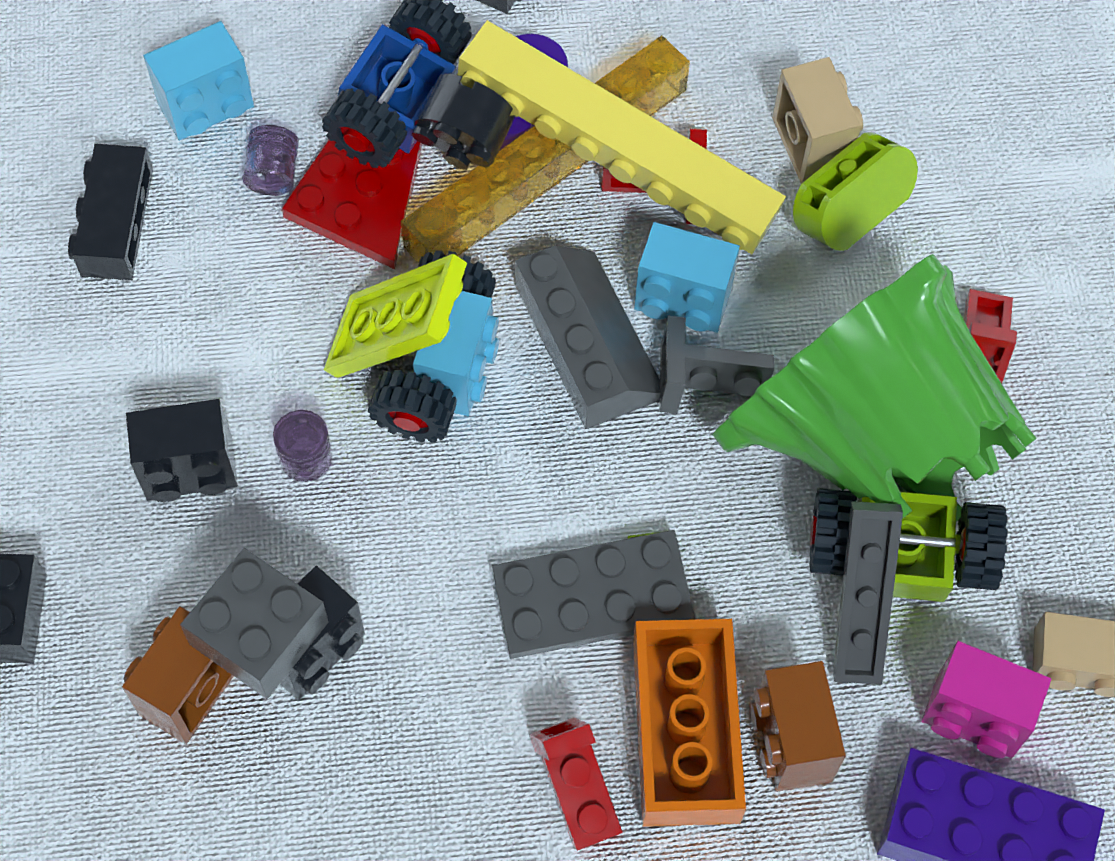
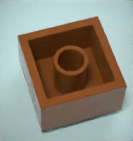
[122,606,234,745]
[750,661,846,792]

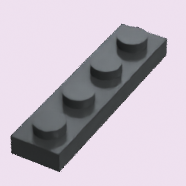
[833,502,903,685]

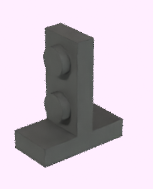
[659,316,775,414]

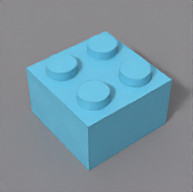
[143,21,254,141]
[634,222,740,333]

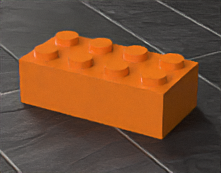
[633,619,746,827]

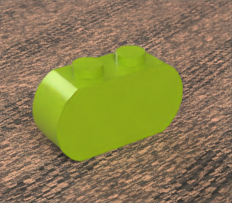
[793,132,918,251]

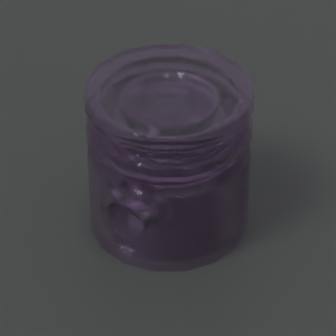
[242,125,299,196]
[273,409,333,482]

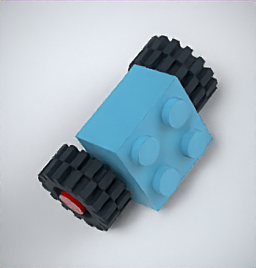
[368,250,499,442]

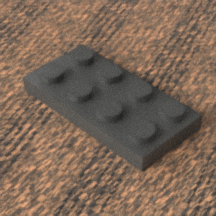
[492,530,695,659]

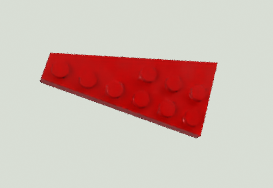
[282,140,423,270]

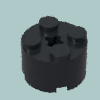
[412,74,515,170]

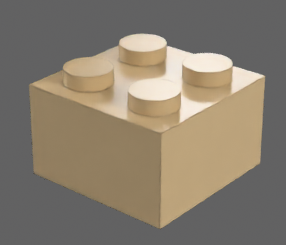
[772,57,863,184]

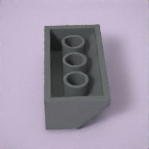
[515,245,660,429]

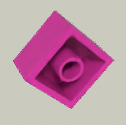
[921,641,1052,759]

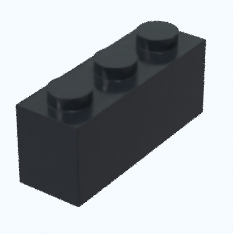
[68,144,153,280]

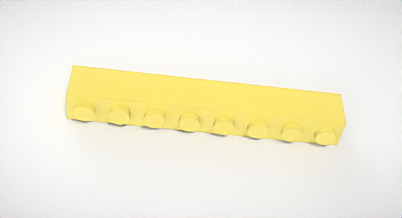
[457,20,786,255]

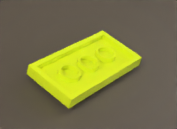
[323,254,467,378]

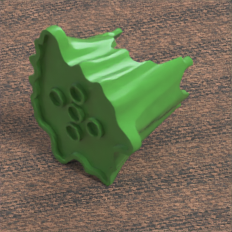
[713,254,1037,522]

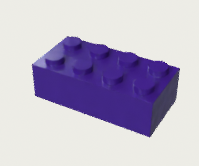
[877,748,1105,861]

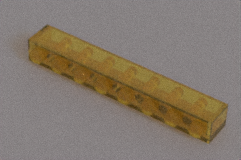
[401,35,690,263]

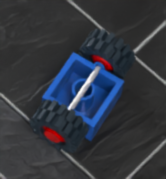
[322,0,472,168]

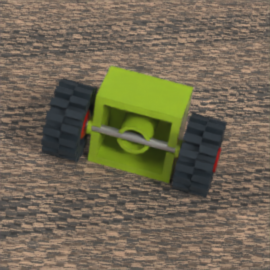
[809,488,1008,602]

